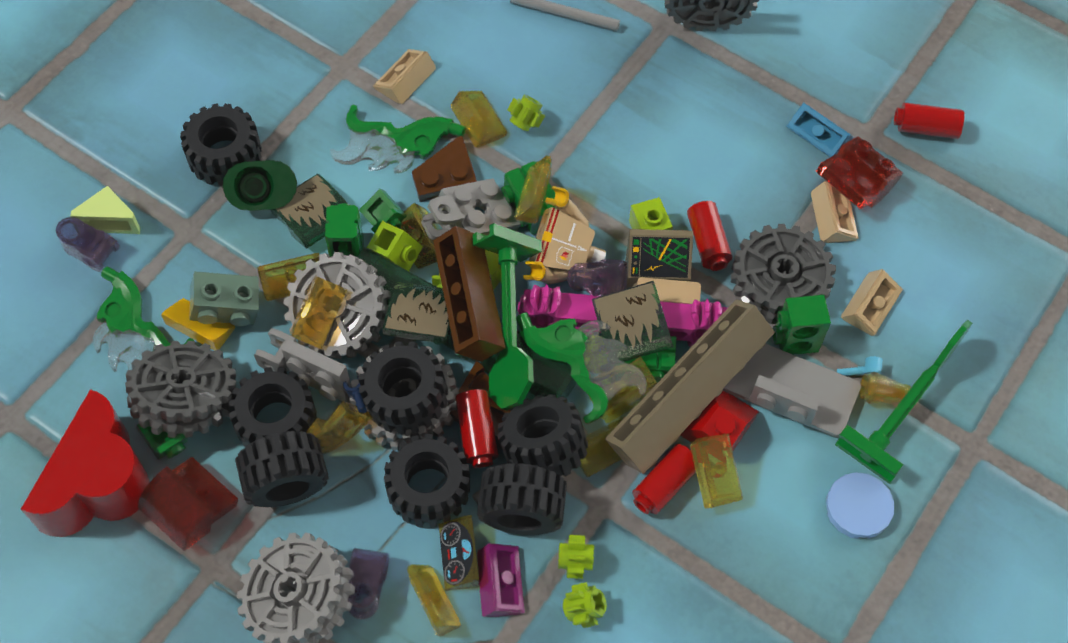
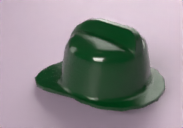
[223,160,297,211]

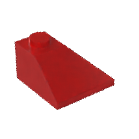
[680,390,759,463]

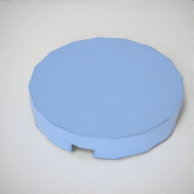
[826,472,894,539]

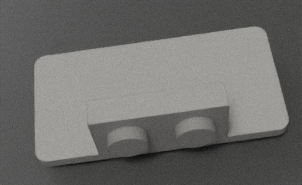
[723,344,861,437]

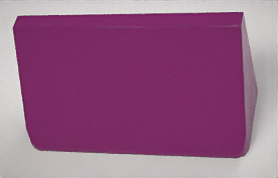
[477,543,525,617]

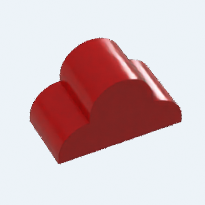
[21,389,150,537]

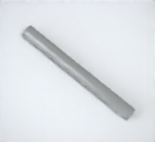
[510,0,620,31]

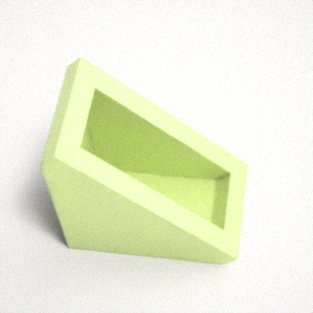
[70,186,140,234]

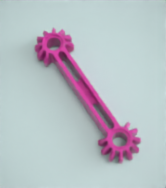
[517,284,727,346]

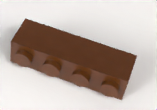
[433,226,506,362]

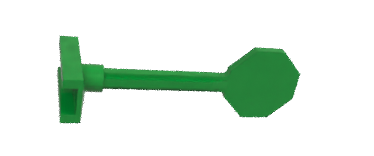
[473,223,542,410]
[835,320,973,484]

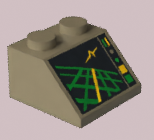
[625,229,693,290]

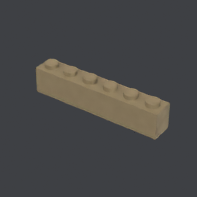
[605,299,775,474]

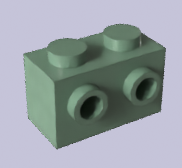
[189,271,259,326]

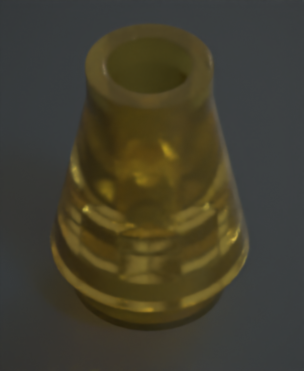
[859,372,911,404]

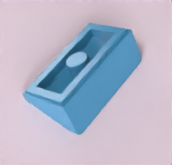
[786,102,853,160]

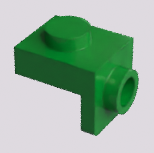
[359,189,407,233]
[136,424,189,460]

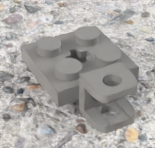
[421,178,521,240]
[254,328,351,403]

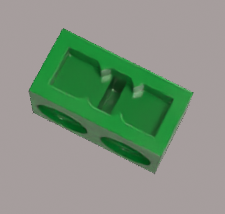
[772,295,831,355]

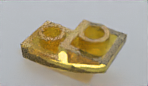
[306,401,372,454]

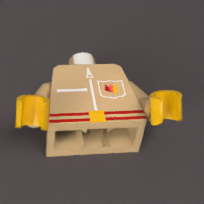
[523,186,606,285]

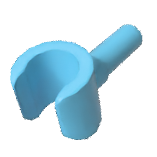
[837,356,883,381]

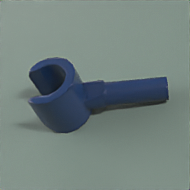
[343,376,367,414]

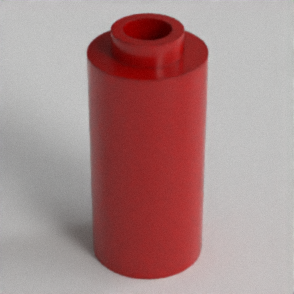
[894,102,964,139]
[687,201,733,271]
[455,390,499,468]
[632,444,701,514]

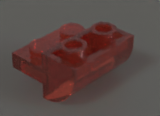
[815,136,903,209]
[138,457,238,551]

